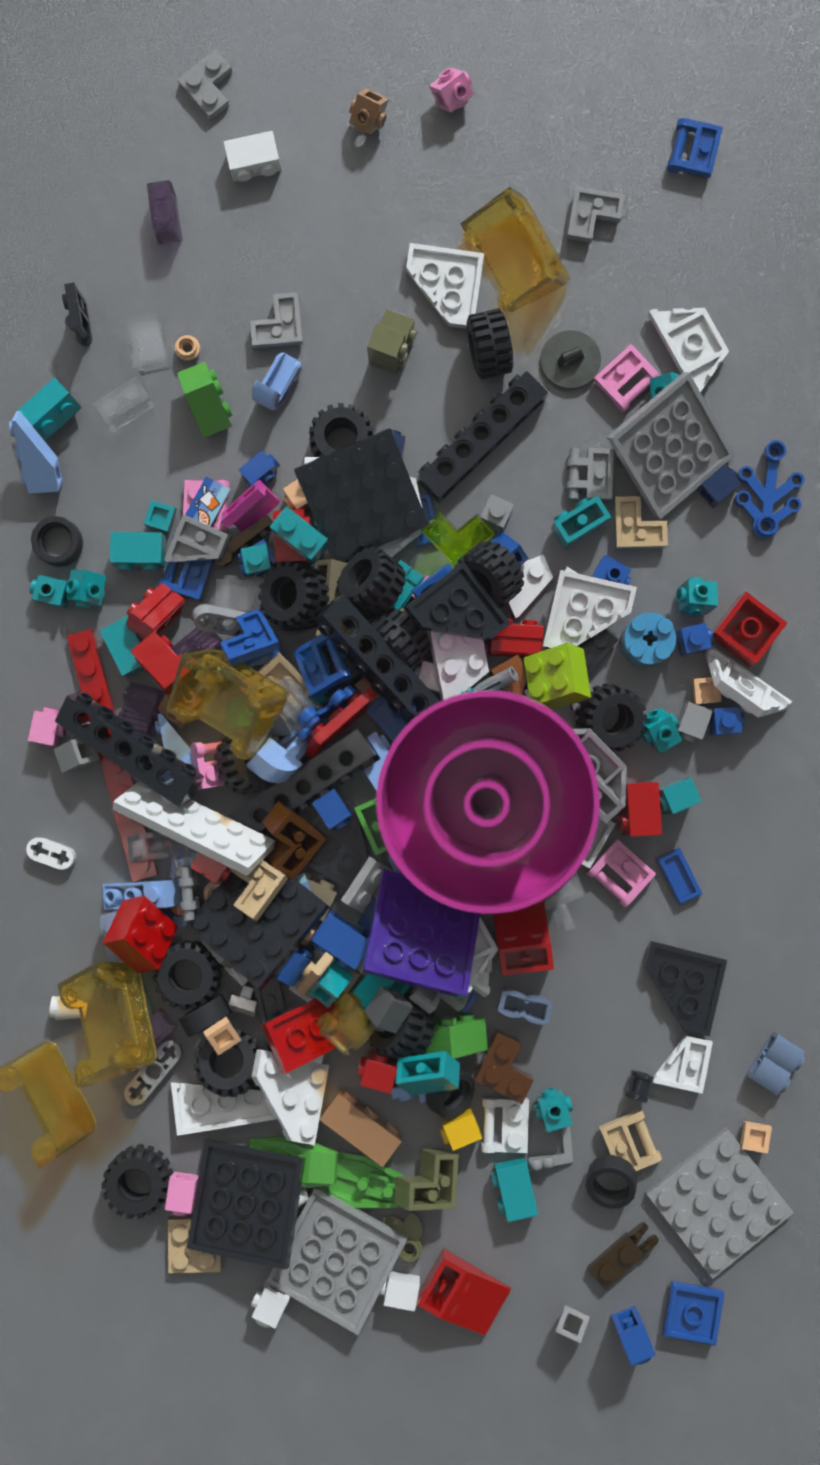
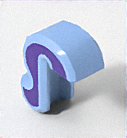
[251,352,302,411]

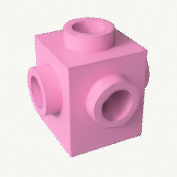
[429,68,474,113]

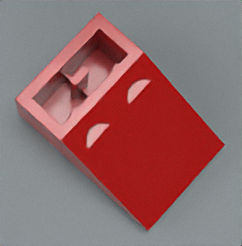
[493,901,554,976]
[417,1248,511,1335]

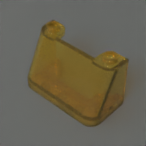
[460,187,571,312]
[166,649,289,760]
[57,962,157,1087]
[0,1041,96,1169]

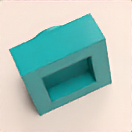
[143,500,177,533]
[241,544,271,576]

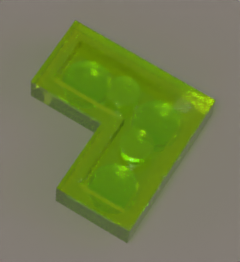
[422,512,494,565]

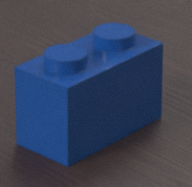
[611,1306,656,1366]

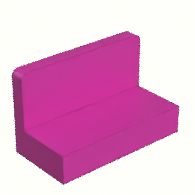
[221,480,280,532]

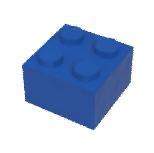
[311,910,368,970]

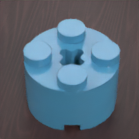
[620,613,676,667]

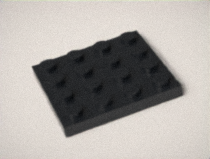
[293,428,429,562]
[185,857,330,991]
[187,1139,306,1270]

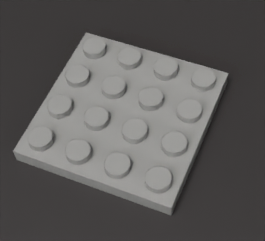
[607,372,735,519]
[645,1127,794,1279]
[266,1187,408,1335]

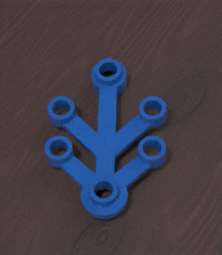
[734,440,804,539]
[295,685,357,743]

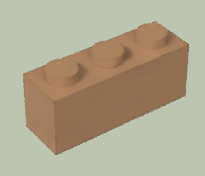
[319,1089,402,1167]

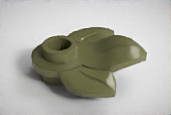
[382,1212,423,1262]

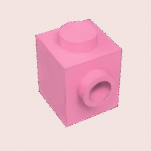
[28,707,67,747]
[165,1172,199,1216]

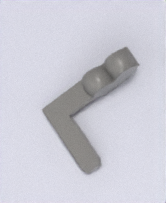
[527,1126,574,1171]

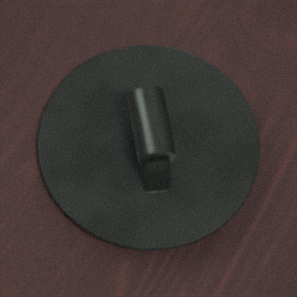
[541,330,601,389]

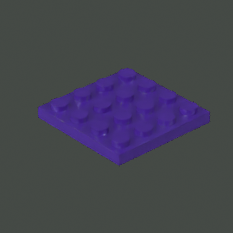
[362,869,481,999]

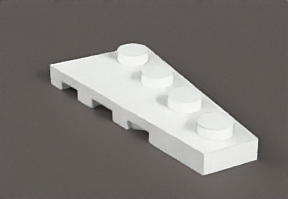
[171,1082,277,1136]

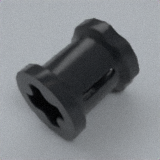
[625,1070,654,1103]

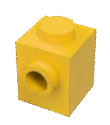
[440,1108,482,1151]

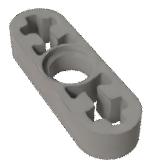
[192,604,247,637]
[124,1039,183,1105]

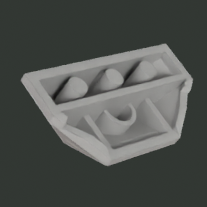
[573,728,627,823]

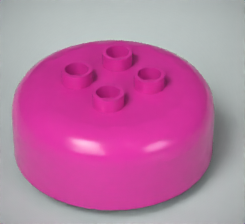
[376,690,600,913]

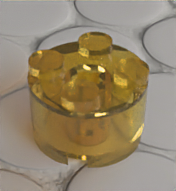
[317,992,375,1056]

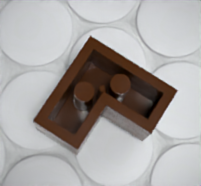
[262,801,326,879]
[473,1029,534,1104]

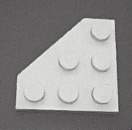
[406,243,484,329]
[543,570,637,648]
[252,1050,329,1145]

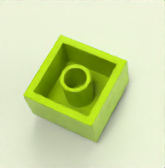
[524,642,591,711]

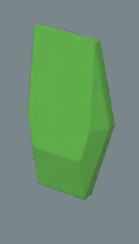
[250,1136,338,1189]
[311,1151,404,1208]

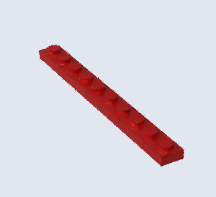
[67,629,159,882]

